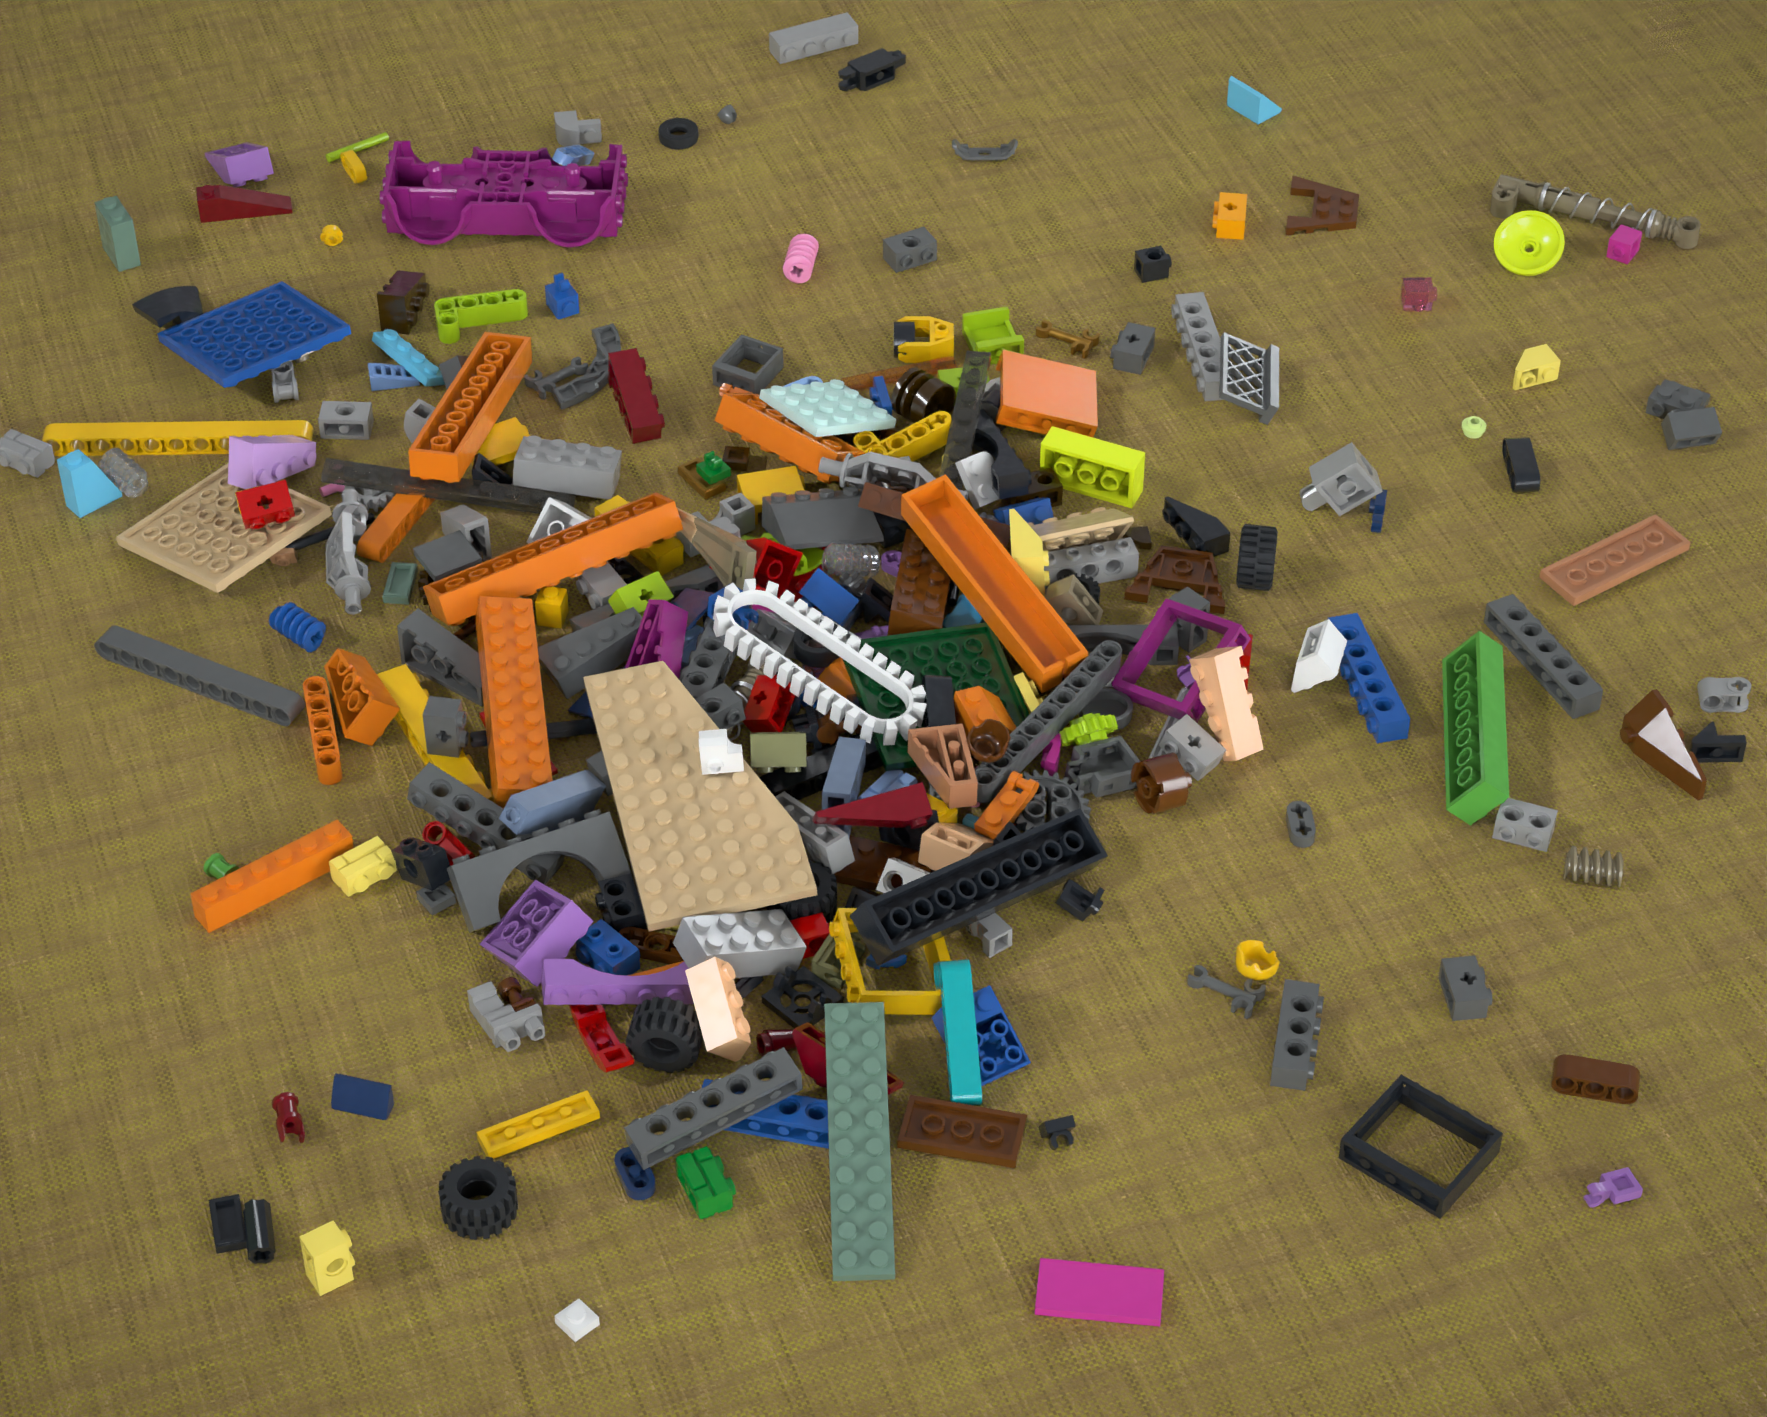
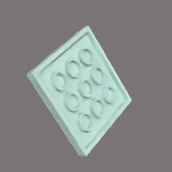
[759,379,896,437]

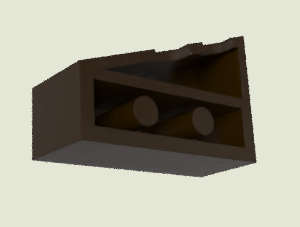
[377,270,430,335]

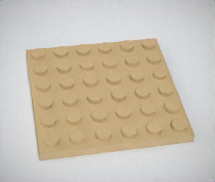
[116,463,332,593]

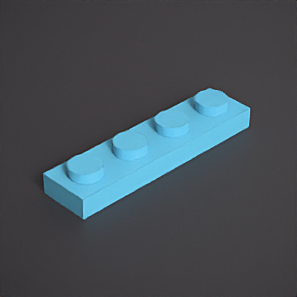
[372,329,445,387]

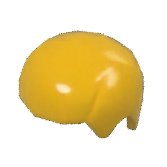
[1235,940,1280,981]

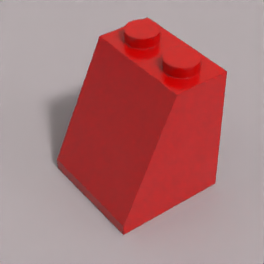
[709,537,803,599]

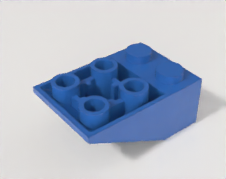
[932,985,1031,1087]

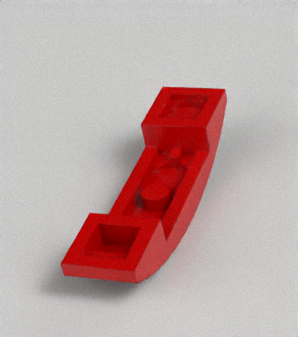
[569,1004,634,1073]

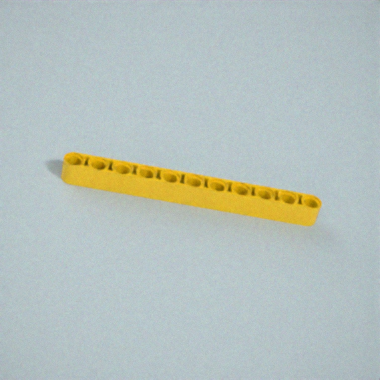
[42,420,314,456]

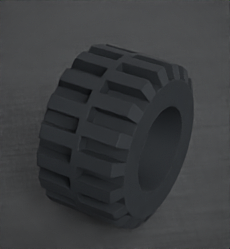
[1236,524,1278,591]
[767,859,837,923]
[626,997,703,1073]
[438,1156,518,1240]

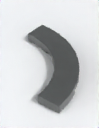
[552,323,621,410]

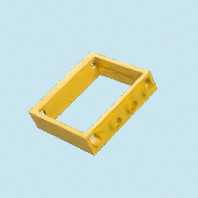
[829,908,951,1015]

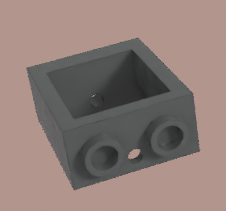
[712,334,784,394]

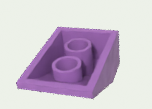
[205,142,274,187]

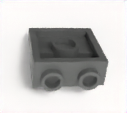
[1645,379,1711,419]

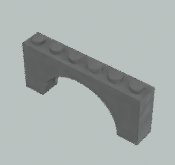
[447,809,632,933]

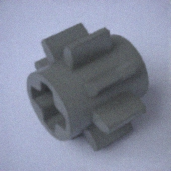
[837,572,866,599]

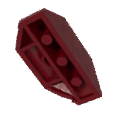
[792,1022,904,1095]

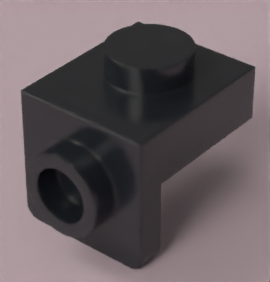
[1055,879,1105,922]

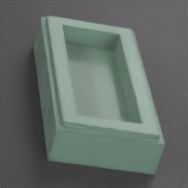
[382,562,418,605]

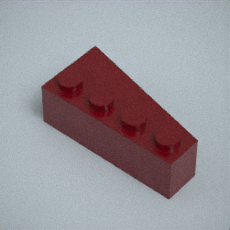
[608,348,665,444]

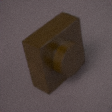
[722,446,750,471]

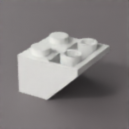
[1291,619,1347,693]

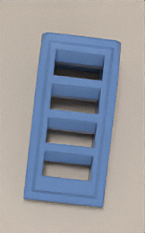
[368,363,420,391]

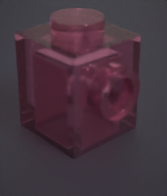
[1400,277,1437,312]

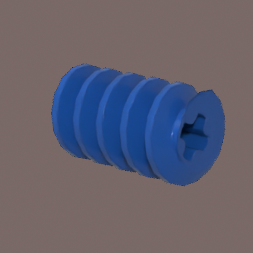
[269,602,326,653]

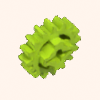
[1059,713,1118,747]

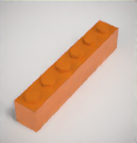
[190,819,354,933]

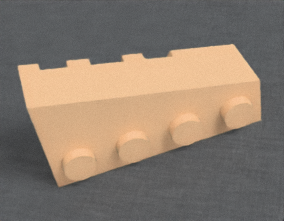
[1189,646,1263,761]

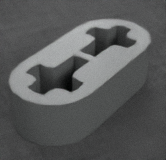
[1286,801,1316,848]

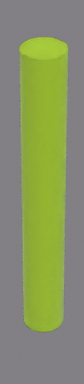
[326,132,389,163]

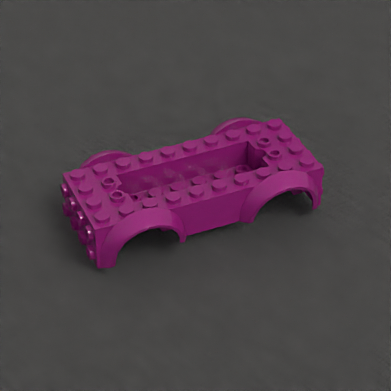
[380,140,628,247]

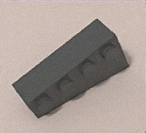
[538,607,643,699]

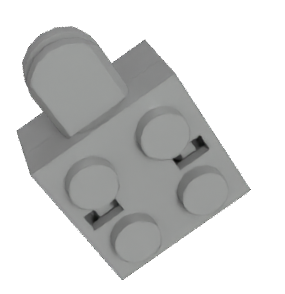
[1300,442,1383,516]

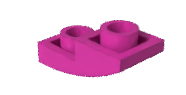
[1041,733,1061,777]

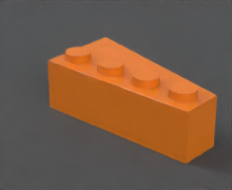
[324,648,400,746]

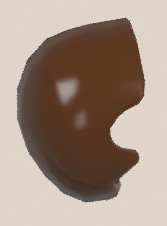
[966,719,1011,763]

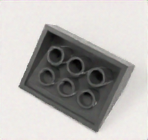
[762,487,884,549]

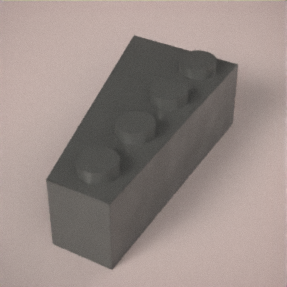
[397,608,484,707]

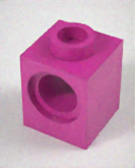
[1606,224,1642,265]

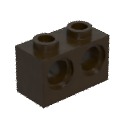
[1005,468,1063,507]

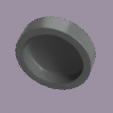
[1079,688,1133,731]

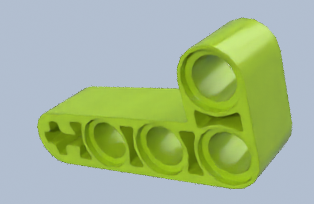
[434,289,528,344]

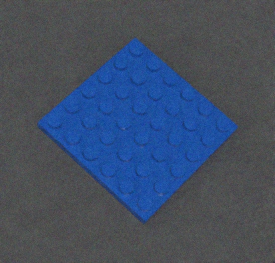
[157,281,352,388]

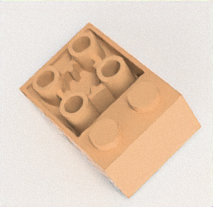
[918,823,994,871]

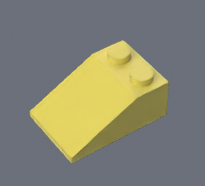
[1009,509,1050,597]

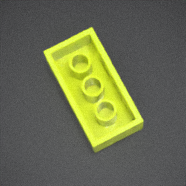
[1040,426,1145,509]

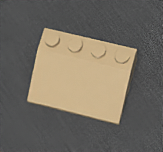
[1027,507,1134,552]

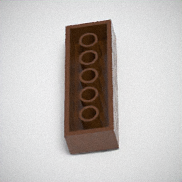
[887,529,951,636]

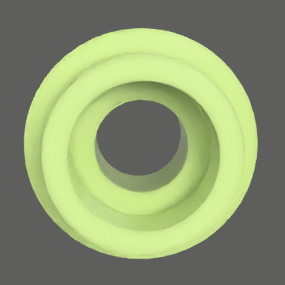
[1461,416,1486,438]

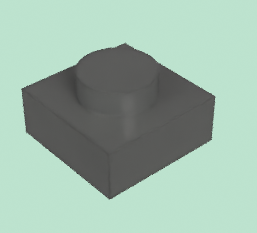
[416,884,456,916]

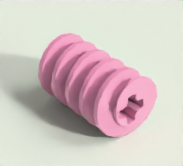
[783,234,819,283]

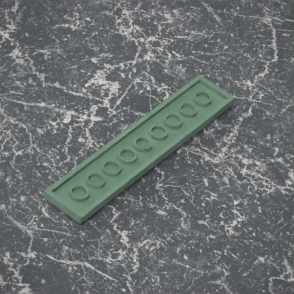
[824,1002,895,1281]

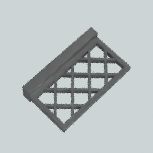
[1219,332,1279,425]

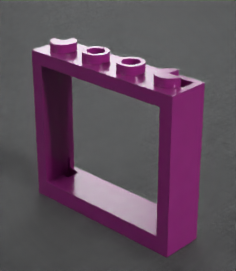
[1111,598,1251,723]

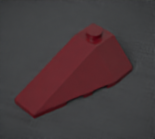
[196,185,293,223]
[812,782,933,829]

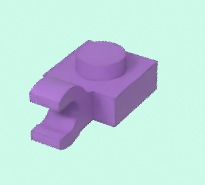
[1584,1167,1643,1207]

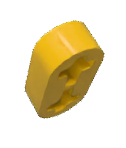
[340,150,367,184]

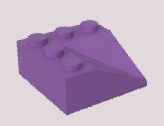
[480,880,593,987]

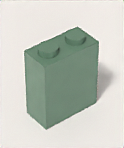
[94,196,141,272]

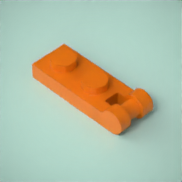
[974,771,1039,839]

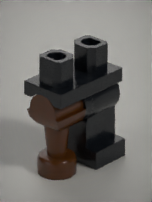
[792,694,862,749]

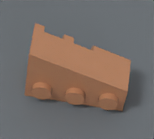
[908,724,978,809]

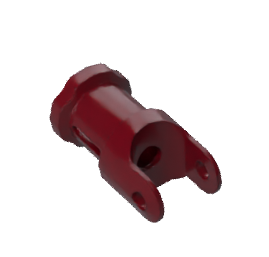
[272,1092,305,1143]

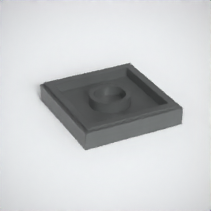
[413,530,482,582]

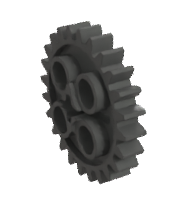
[1013,770,1091,832]

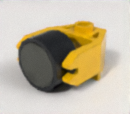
[893,316,954,368]

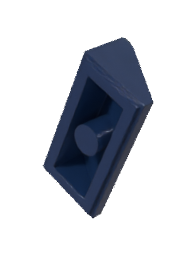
[331,1073,394,1120]

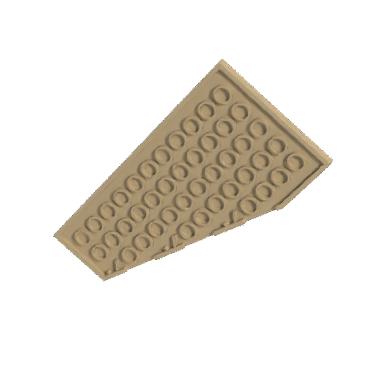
[583,661,817,932]

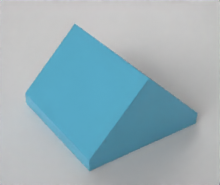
[1227,76,1282,124]

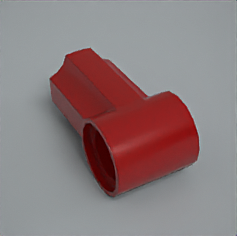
[422,821,475,866]

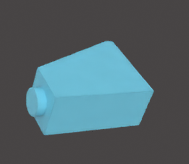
[57,449,122,518]

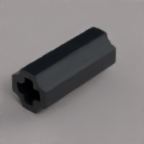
[243,1199,276,1264]

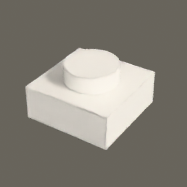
[555,1299,600,1342]

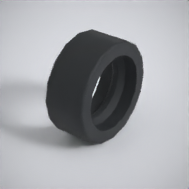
[794,619,840,668]

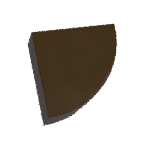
[1123,526,1152,550]

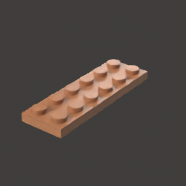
[1539,514,1690,606]

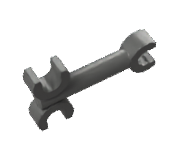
[524,357,588,400]
[1187,965,1266,1019]

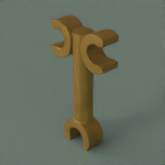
[1036,320,1100,359]

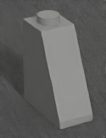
[440,504,492,559]

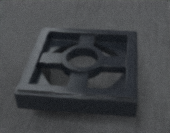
[761,966,844,1028]

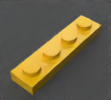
[477,1090,600,1159]

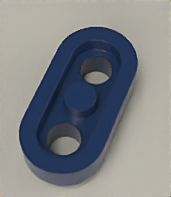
[614,1147,656,1200]

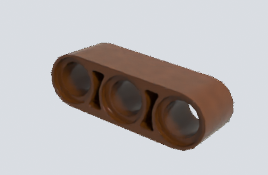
[1551,1054,1640,1104]

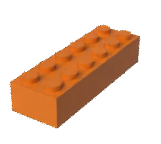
[714,393,865,484]

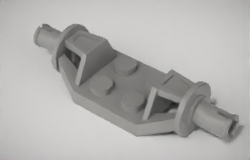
[818,452,968,500]
[325,489,371,615]

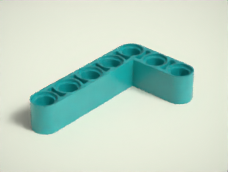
[934,959,982,1106]

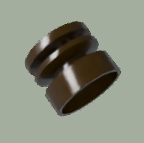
[891,367,956,423]

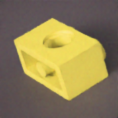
[299,1220,355,1296]

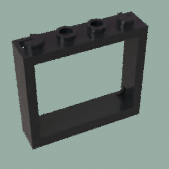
[1338,1074,1503,1219]

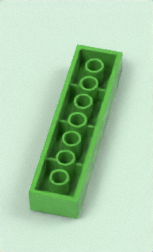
[1442,631,1509,826]

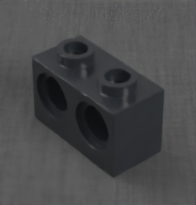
[595,873,647,932]

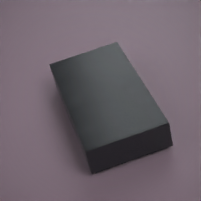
[209,1194,247,1254]

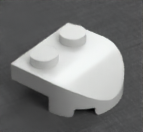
[955,452,999,509]

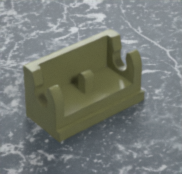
[812,932,866,989]

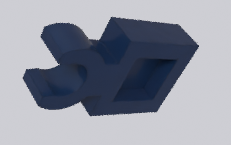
[1369,489,1387,533]

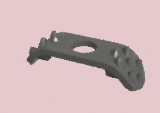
[952,139,1018,160]

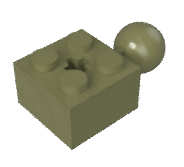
[750,732,807,773]

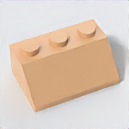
[685,957,751,1062]

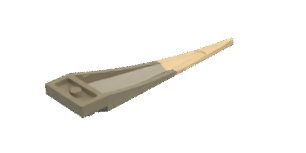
[677,508,757,590]

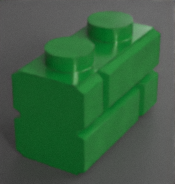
[675,1146,736,1220]

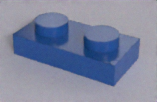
[869,376,892,416]

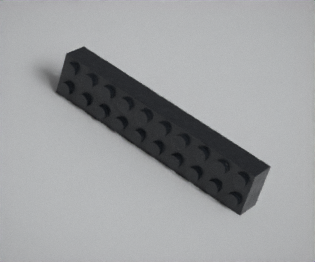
[850,808,1108,966]

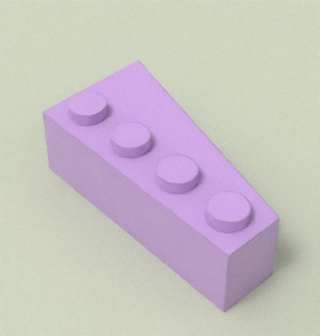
[228,435,316,489]

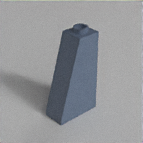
[822,737,866,838]
[499,770,606,835]

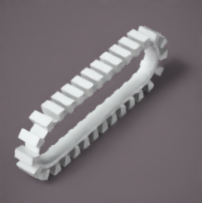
[713,579,927,746]

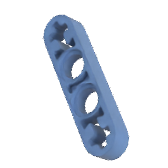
[552,145,595,166]

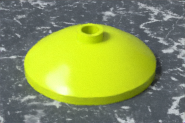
[1494,210,1565,276]

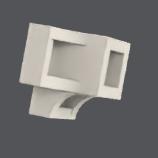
[699,729,744,775]

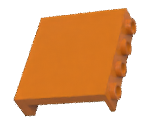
[996,350,1098,438]

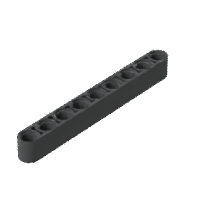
[94,625,306,726]
[975,640,1122,803]

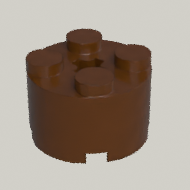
[1131,752,1192,814]

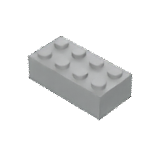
[513,436,622,499]
[673,909,807,978]

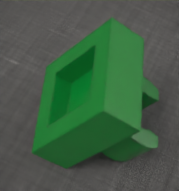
[696,451,731,485]

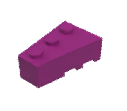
[625,599,688,679]

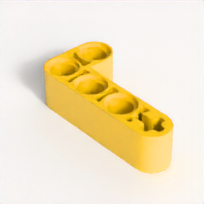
[853,411,955,462]

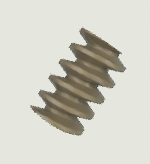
[1563,846,1624,888]

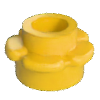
[320,225,343,246]

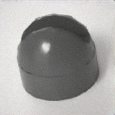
[717,104,737,124]

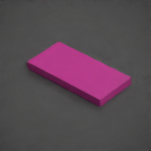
[1035,1258,1164,1327]

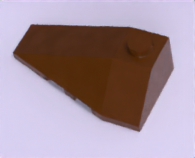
[1620,689,1707,800]

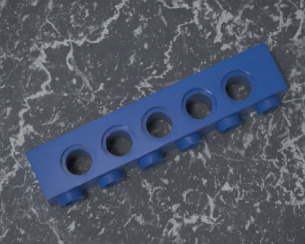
[1327,613,1410,743]
[701,1079,829,1149]

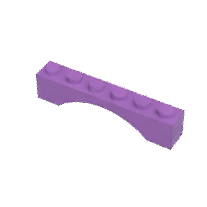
[541,959,694,1005]

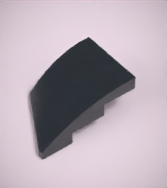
[132,286,204,328]

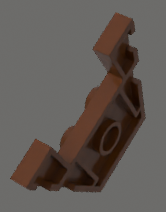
[1286,176,1359,235]
[1124,545,1225,614]

